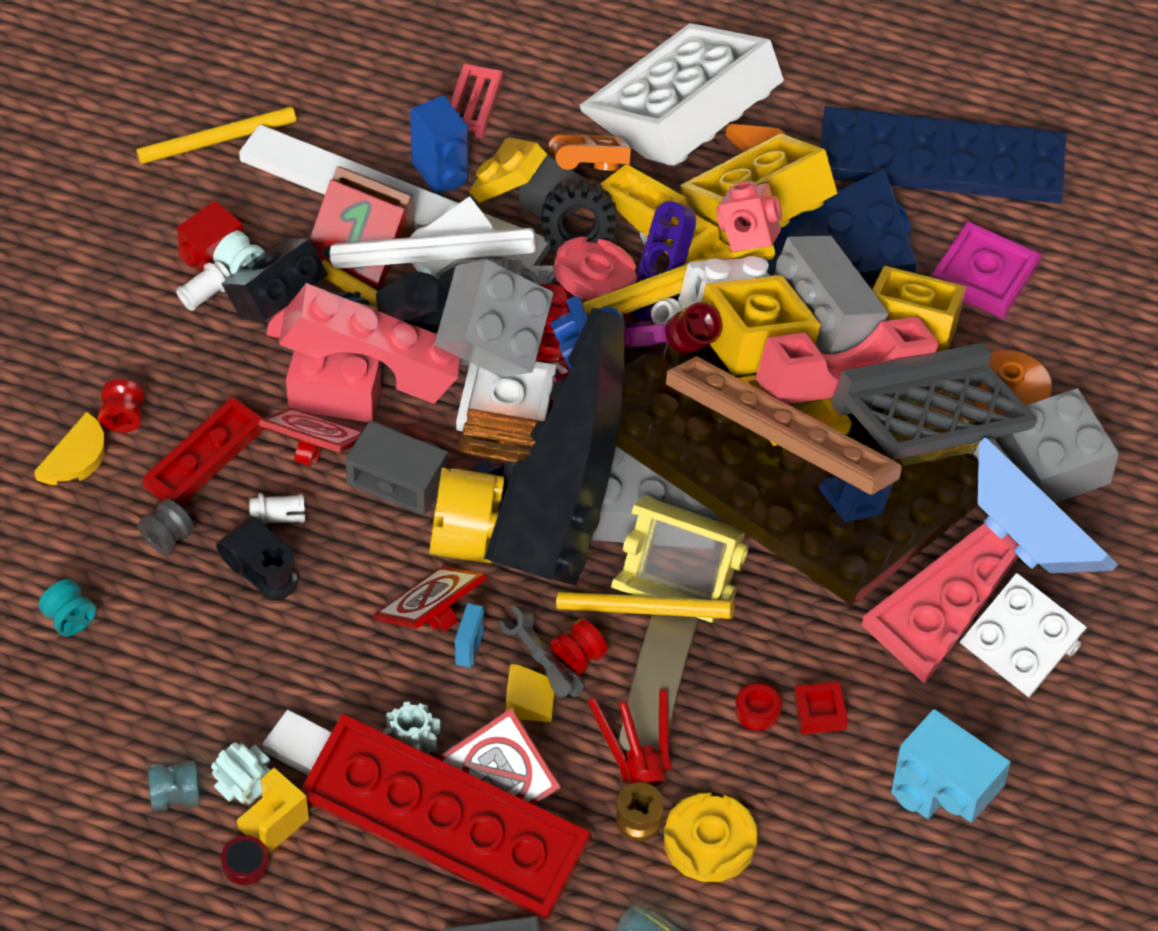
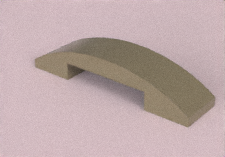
[618,615,700,754]

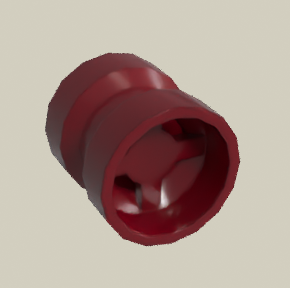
[665,302,722,354]

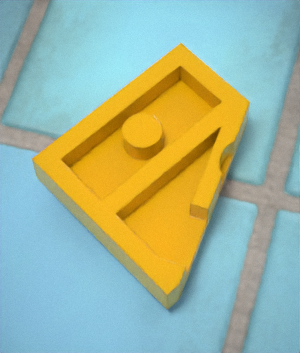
[469,137,547,203]

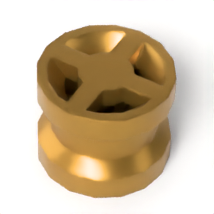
[616,782,664,842]

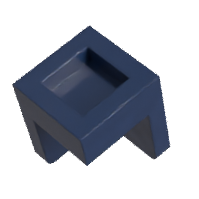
[819,477,894,522]

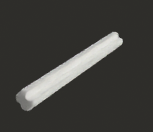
[330,228,537,268]

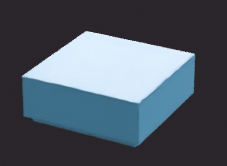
[455,603,484,668]

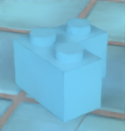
[891,709,1011,823]

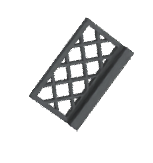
[831,343,1037,460]

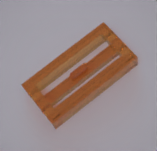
[459,408,545,462]

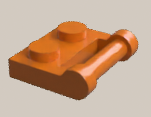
[547,133,631,171]

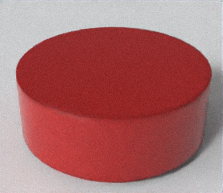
[735,683,782,731]

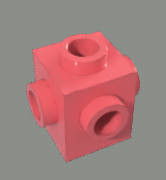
[717,181,782,252]

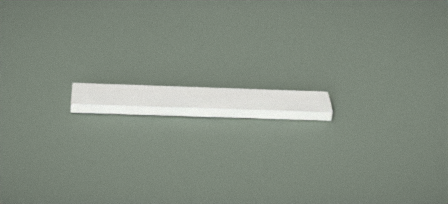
[239,124,550,266]

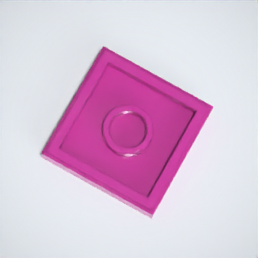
[930,221,1042,319]

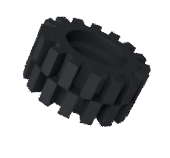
[541,178,617,253]

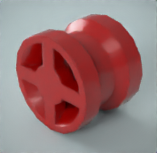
[98,379,145,433]
[551,618,608,675]

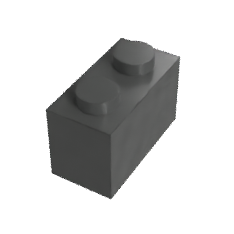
[345,421,448,516]

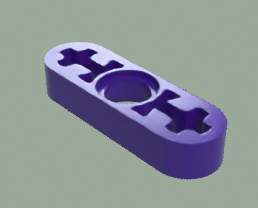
[632,201,696,323]

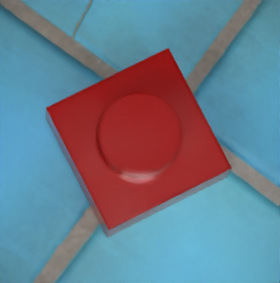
[793,682,848,735]

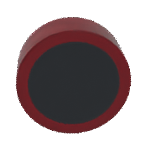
[221,836,269,886]

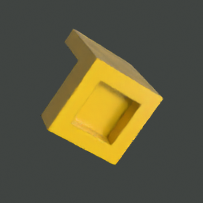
[237,768,309,854]

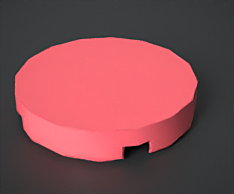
[553,237,637,301]

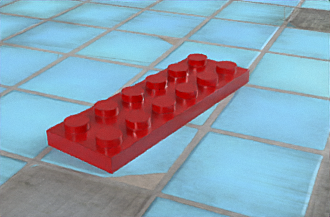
[300,713,592,921]

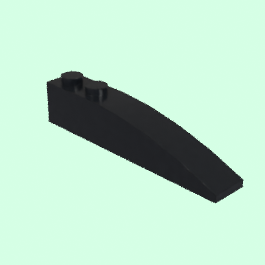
[484,308,624,586]

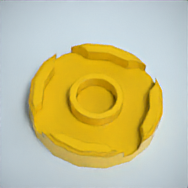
[664,793,757,882]

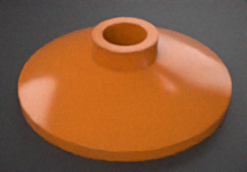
[971,350,1052,414]

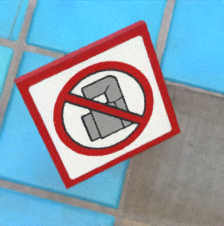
[258,408,362,466]
[373,566,487,632]
[437,708,562,805]

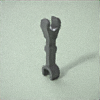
[499,606,585,697]

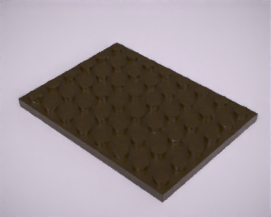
[616,325,979,606]

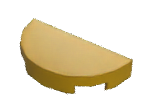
[34,412,105,485]

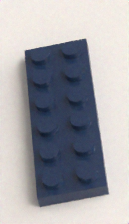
[820,106,1066,204]

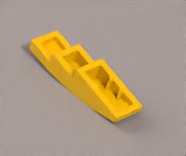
[600,164,730,265]

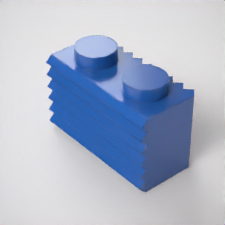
[409,96,469,195]

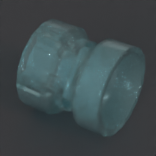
[148,760,200,812]

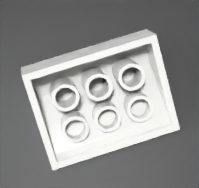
[579,23,784,166]

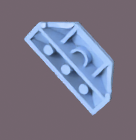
[978,437,1118,573]

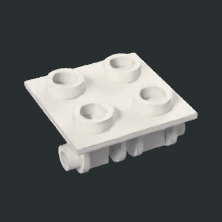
[960,573,1087,698]

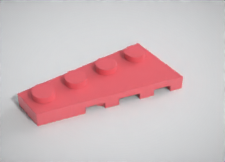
[862,523,1019,684]

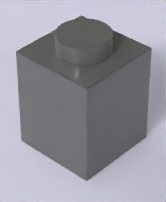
[519,155,584,223]

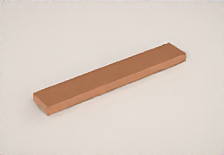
[666,356,902,495]

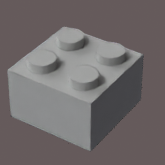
[434,259,554,378]
[996,388,1119,503]

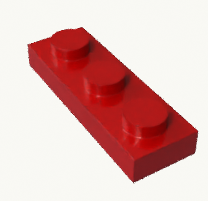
[142,397,265,506]

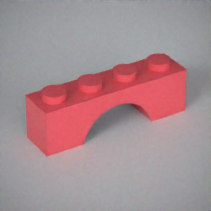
[279,283,460,404]
[755,316,939,405]

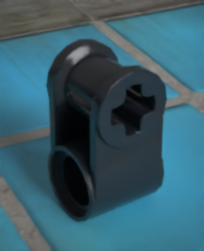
[216,515,298,599]

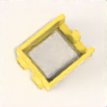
[611,494,749,623]

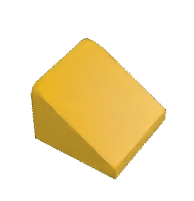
[506,664,555,722]

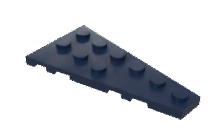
[675,168,917,301]

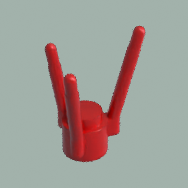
[588,689,673,787]

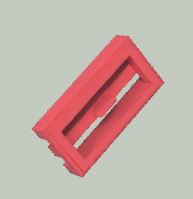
[451,64,503,139]

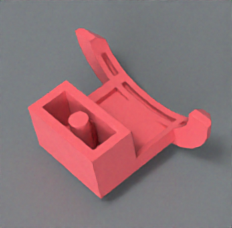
[267,302,382,422]

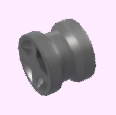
[137,499,194,555]

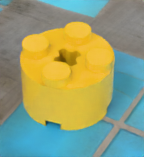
[429,468,504,563]

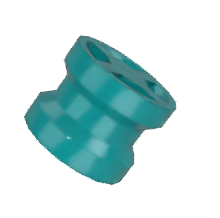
[38,579,96,637]

